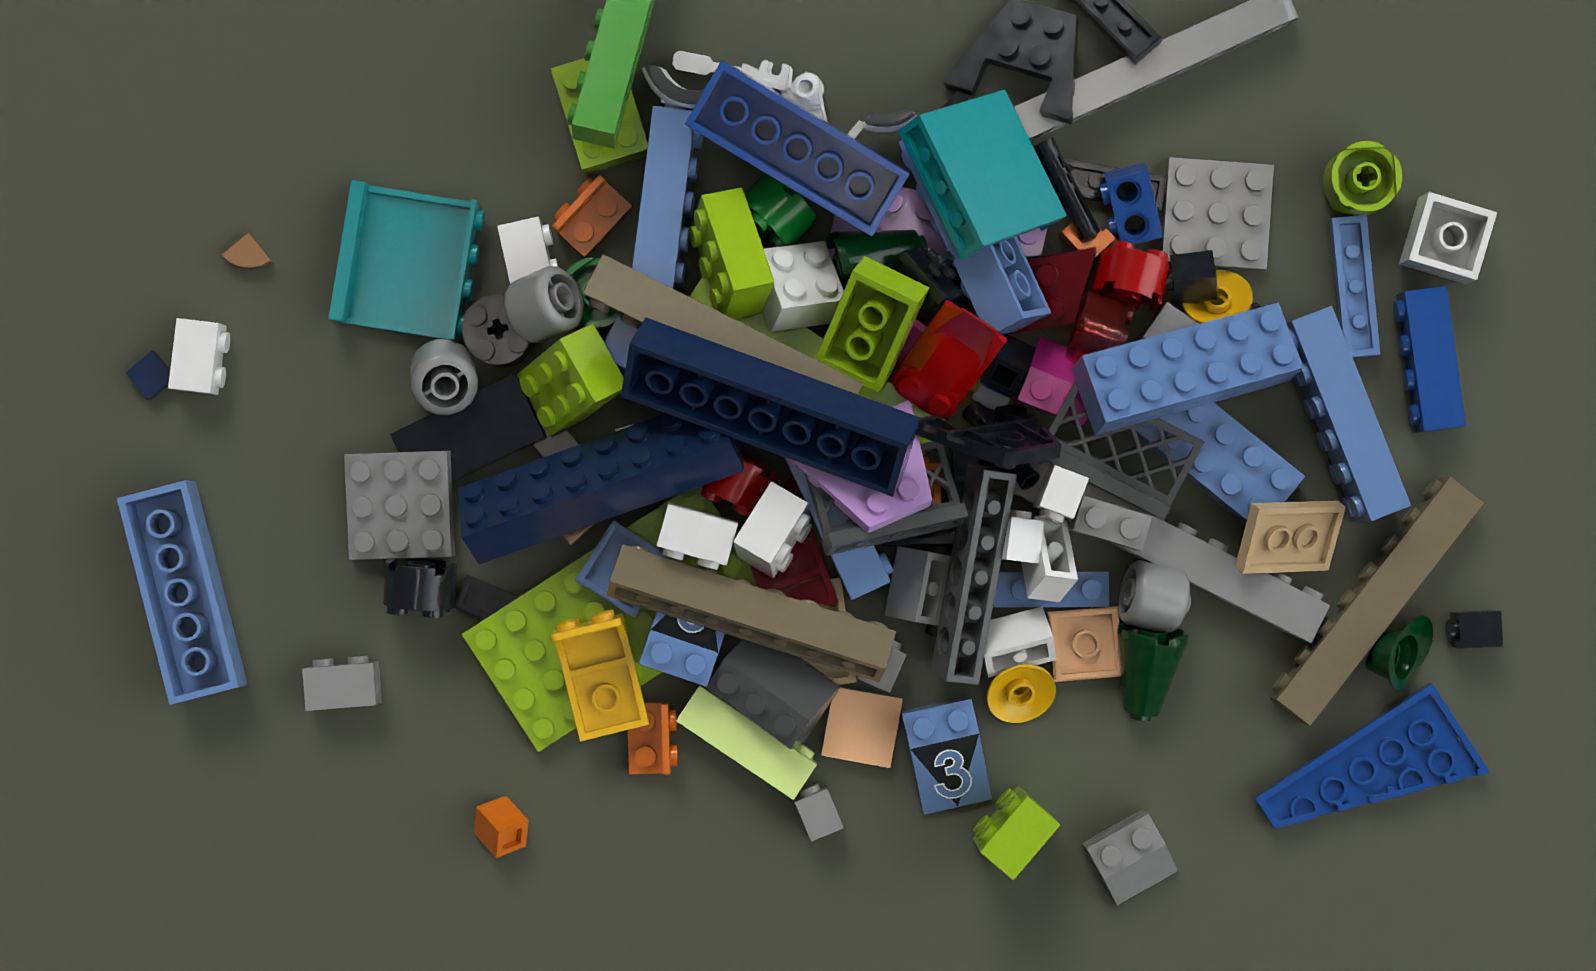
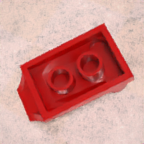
[890,300,1007,419]

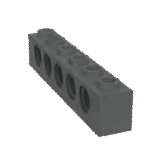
[930,464,1017,685]

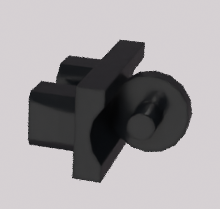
[898,247,964,313]

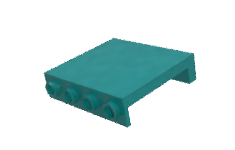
[898,90,1067,260]
[328,180,485,342]

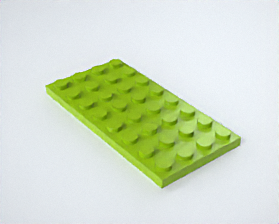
[462,486,757,752]

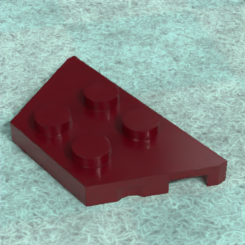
[1007,247,1097,334]
[738,477,839,607]

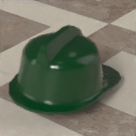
[1365,615,1433,690]

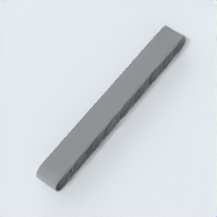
[1014,0,1299,141]

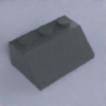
[707,639,840,749]

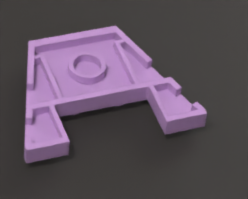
[786,400,932,534]

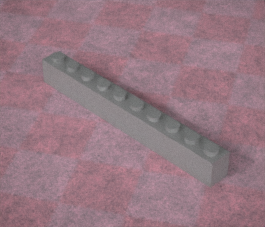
[1000,460,1330,643]

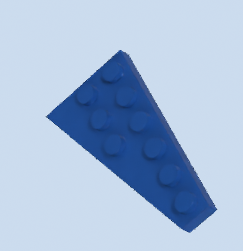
[1253,683,1490,828]

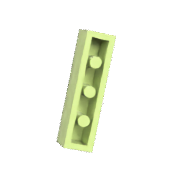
[676,685,817,800]

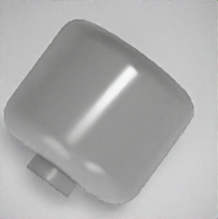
[504,266,584,343]
[409,339,478,415]
[1118,560,1191,633]

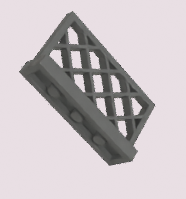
[1047,381,1205,520]
[805,441,968,556]

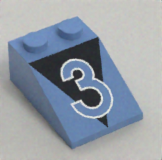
[639,563,725,687]
[901,696,992,815]

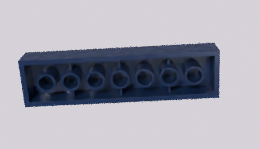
[621,318,921,497]
[458,414,745,565]

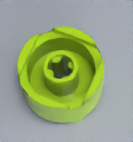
[1323,141,1402,216]

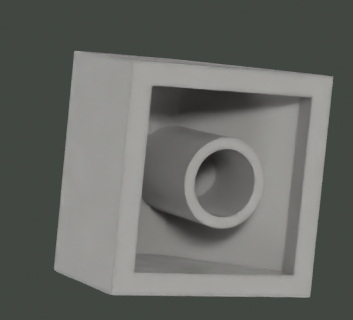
[1082,809,1178,905]

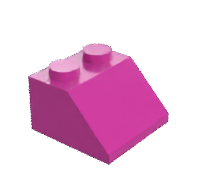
[1014,337,1087,426]

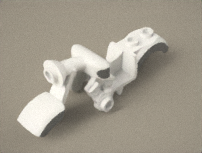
[642,50,917,139]

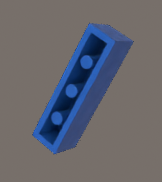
[1393,286,1466,433]

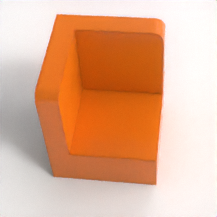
[1057,222,1116,257]
[474,796,529,858]

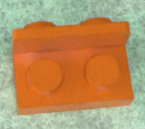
[552,175,633,258]
[628,702,678,775]

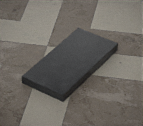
[390,373,547,483]

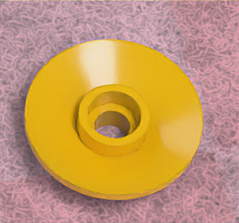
[1182,270,1253,324]
[986,664,1056,723]

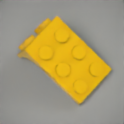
[549,609,650,742]

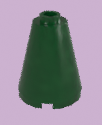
[827,230,928,290]
[1117,622,1189,721]

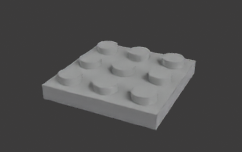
[1161,157,1274,271]
[344,450,455,560]

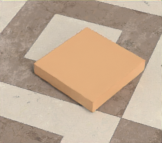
[1047,606,1121,682]
[821,687,903,768]

